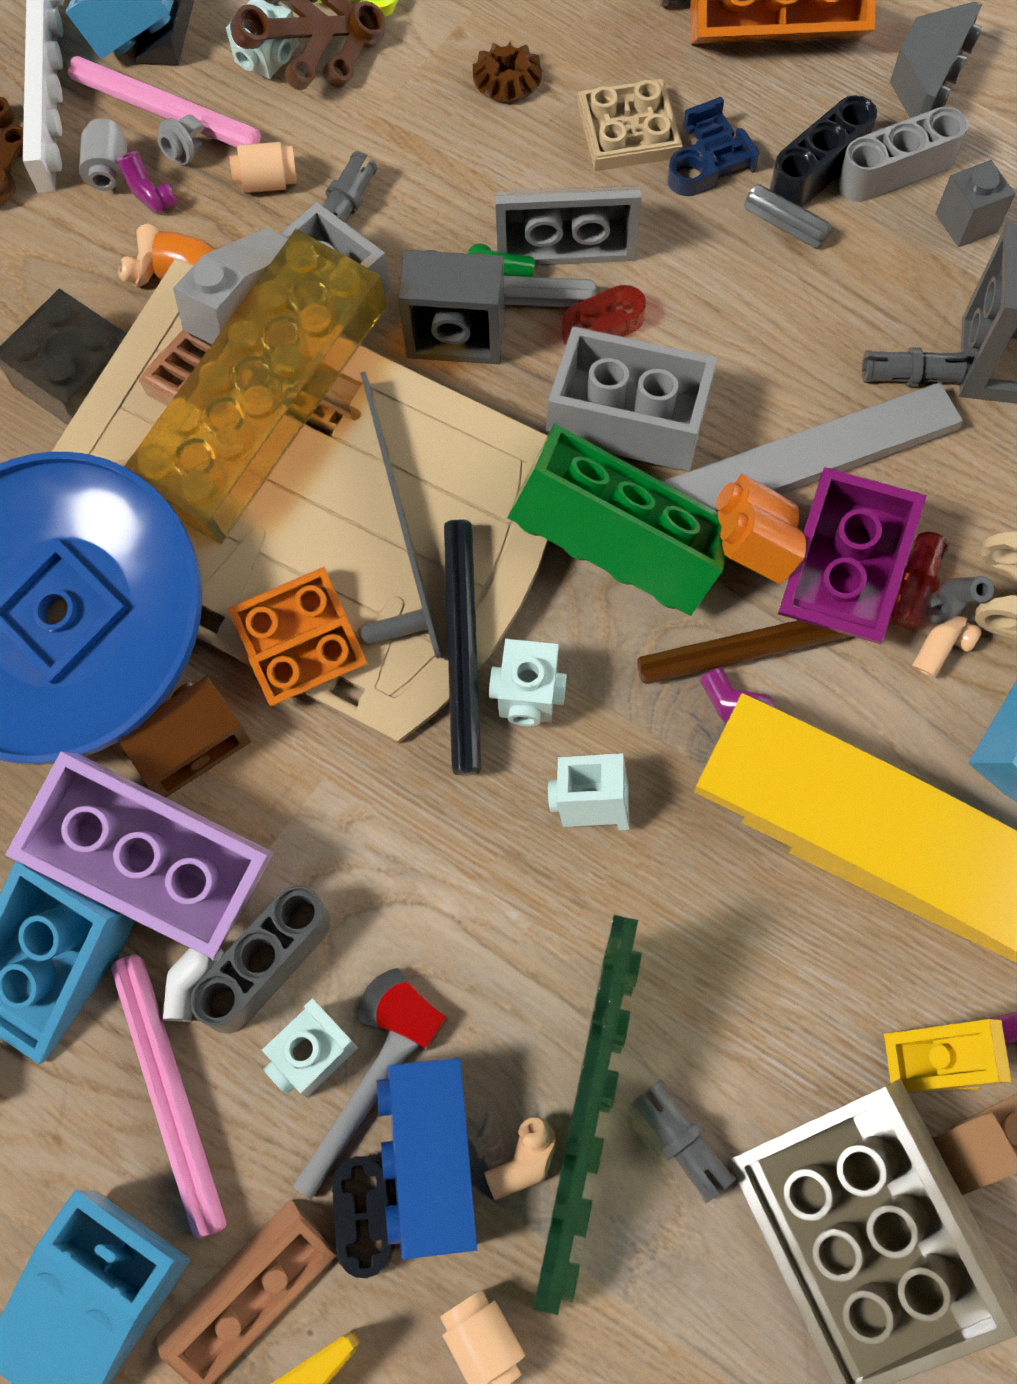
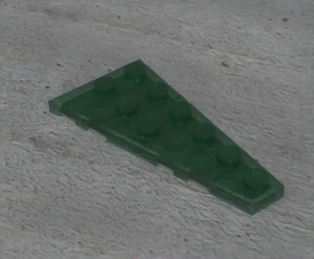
[533,915,642,1315]

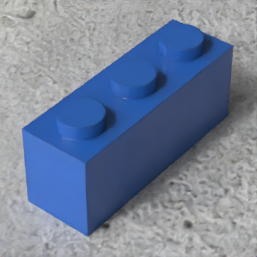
[376,1058,477,1260]

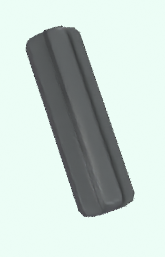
[744,184,831,248]

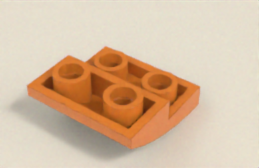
[227,567,368,707]

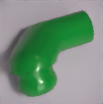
[467,243,535,277]

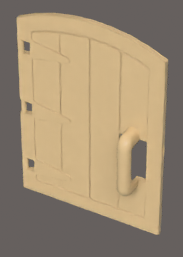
[51,258,549,744]

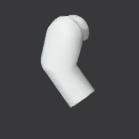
[162,948,224,1022]

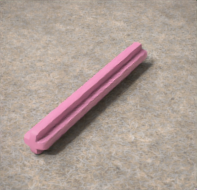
[68,56,261,148]
[111,954,226,1239]

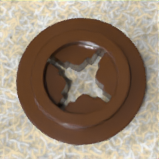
[473,40,542,102]

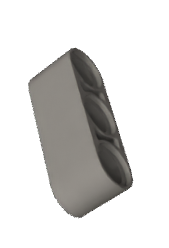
[837,107,969,202]

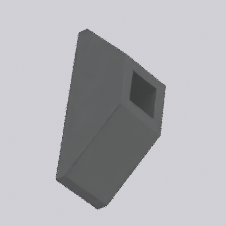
[890,2,982,118]

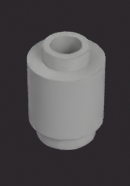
[79,119,127,191]

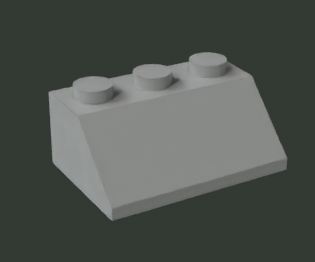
[495,185,642,265]

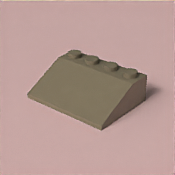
[728,1079,1017,1384]

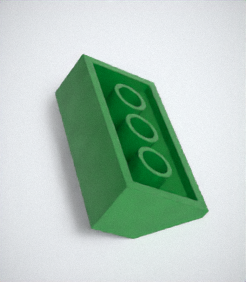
[507,423,726,616]

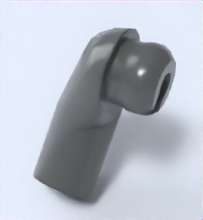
[922,576,994,625]

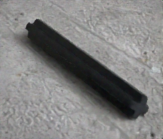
[444,519,481,776]

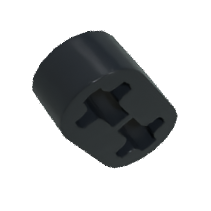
[332,1156,394,1278]

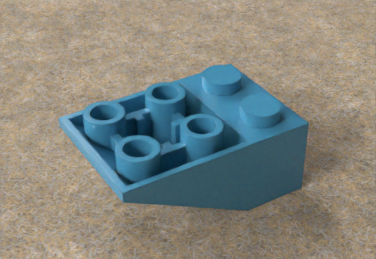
[0,1189,192,1384]

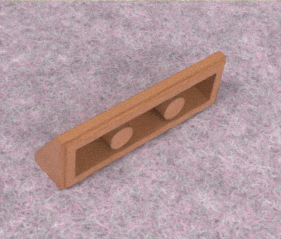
[156,1200,338,1384]

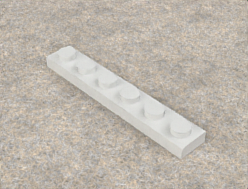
[23,0,64,193]

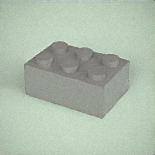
[546,326,718,472]

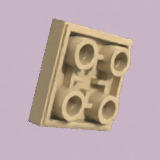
[577,79,683,171]

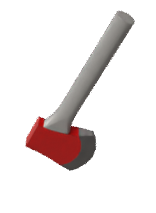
[293,968,448,1199]

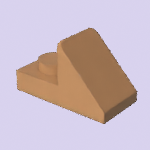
[931,1093,1017,1195]

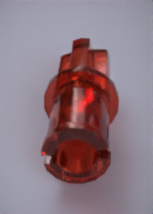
[891,531,949,630]

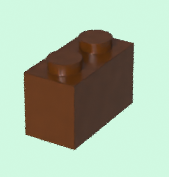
[119,676,251,798]

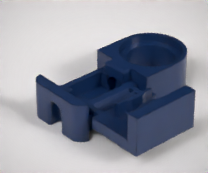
[667,97,759,196]

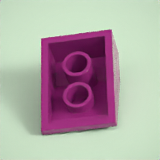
[778,467,927,645]

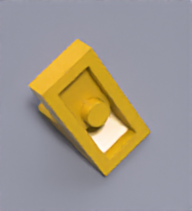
[884,1019,1012,1093]

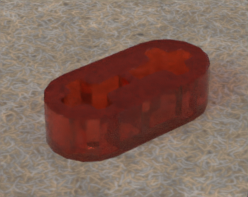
[562,285,646,345]

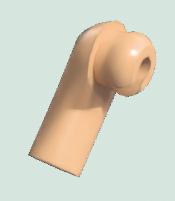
[484,1117,556,1201]

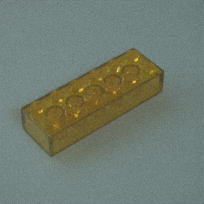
[124,229,387,544]

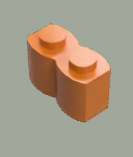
[716,474,806,585]

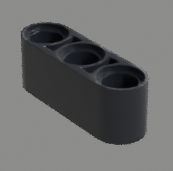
[770,95,878,207]

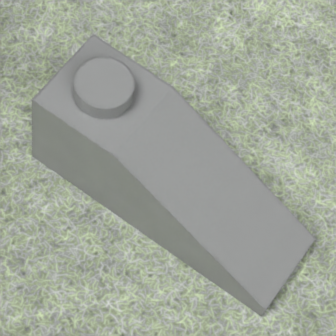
[173,228,308,351]

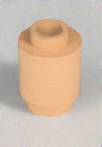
[229,142,297,193]
[440,1289,526,1384]

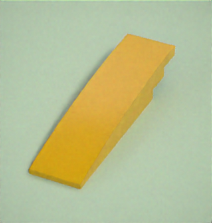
[694,693,1017,963]

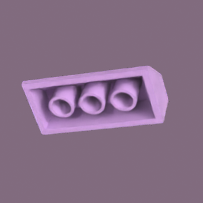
[5,752,274,959]

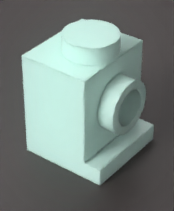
[548,753,629,830]
[262,998,359,1097]

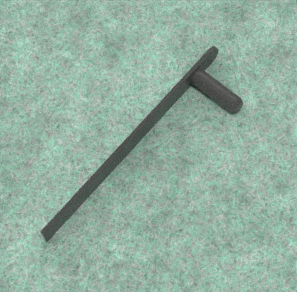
[358,372,442,659]

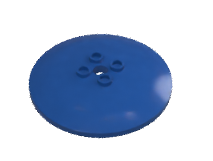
[0,452,202,765]

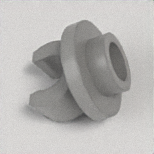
[158,114,204,165]

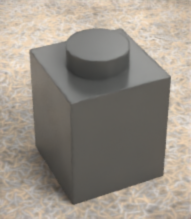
[935,160,1016,247]

